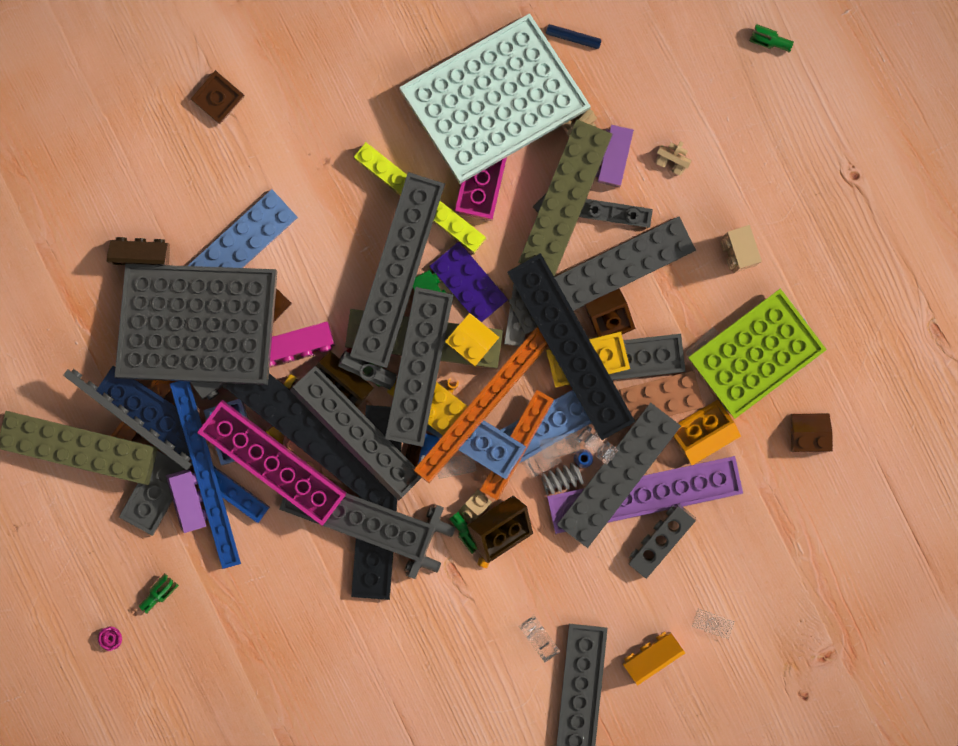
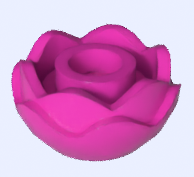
[98,626,122,651]

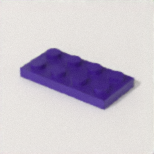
[430,242,508,322]

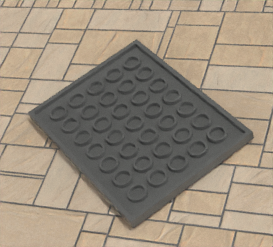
[115,264,278,385]

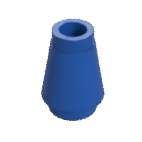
[574,449,593,468]

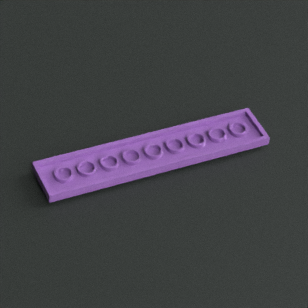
[547,456,743,534]

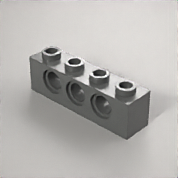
[629,504,696,579]

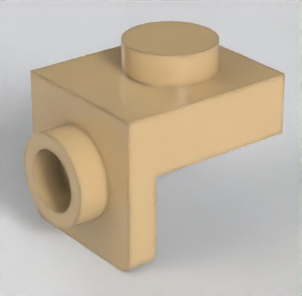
[459,490,492,522]

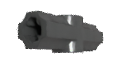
[338,351,397,390]

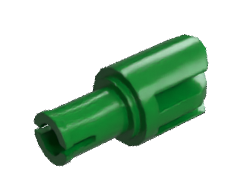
[749,24,794,53]
[449,511,478,554]
[138,573,179,614]

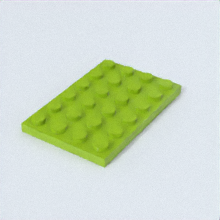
[688,288,827,419]

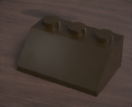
[107,237,170,265]
[316,351,374,408]
[467,496,533,563]

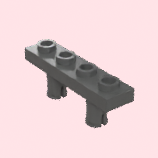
[579,199,653,228]
[405,504,456,579]

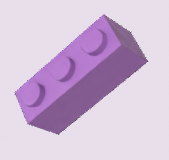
[596,125,634,188]
[166,469,208,533]

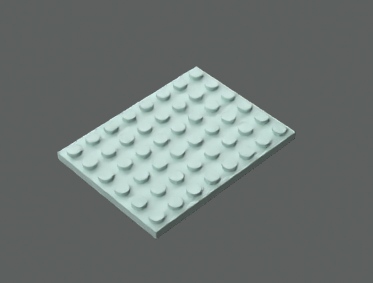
[399,13,591,184]

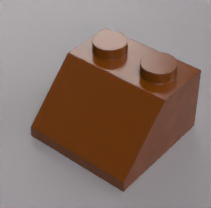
[585,288,636,337]
[791,413,833,452]

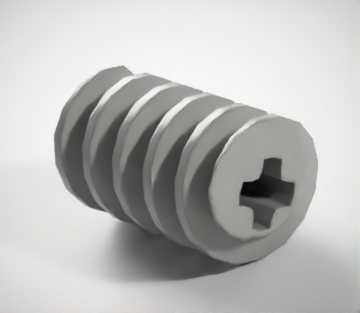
[541,462,584,496]

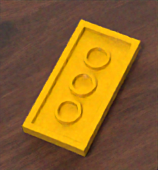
[546,332,630,388]
[387,379,468,435]

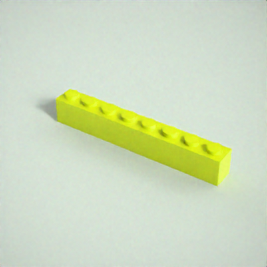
[354,142,486,254]

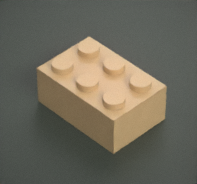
[720,225,762,273]

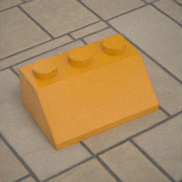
[673,400,741,466]
[623,631,685,686]

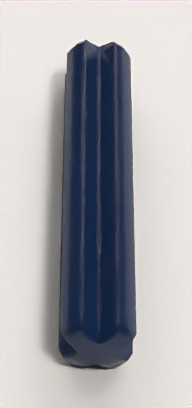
[546,24,602,49]

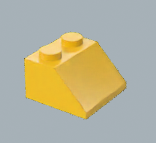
[445,313,500,367]

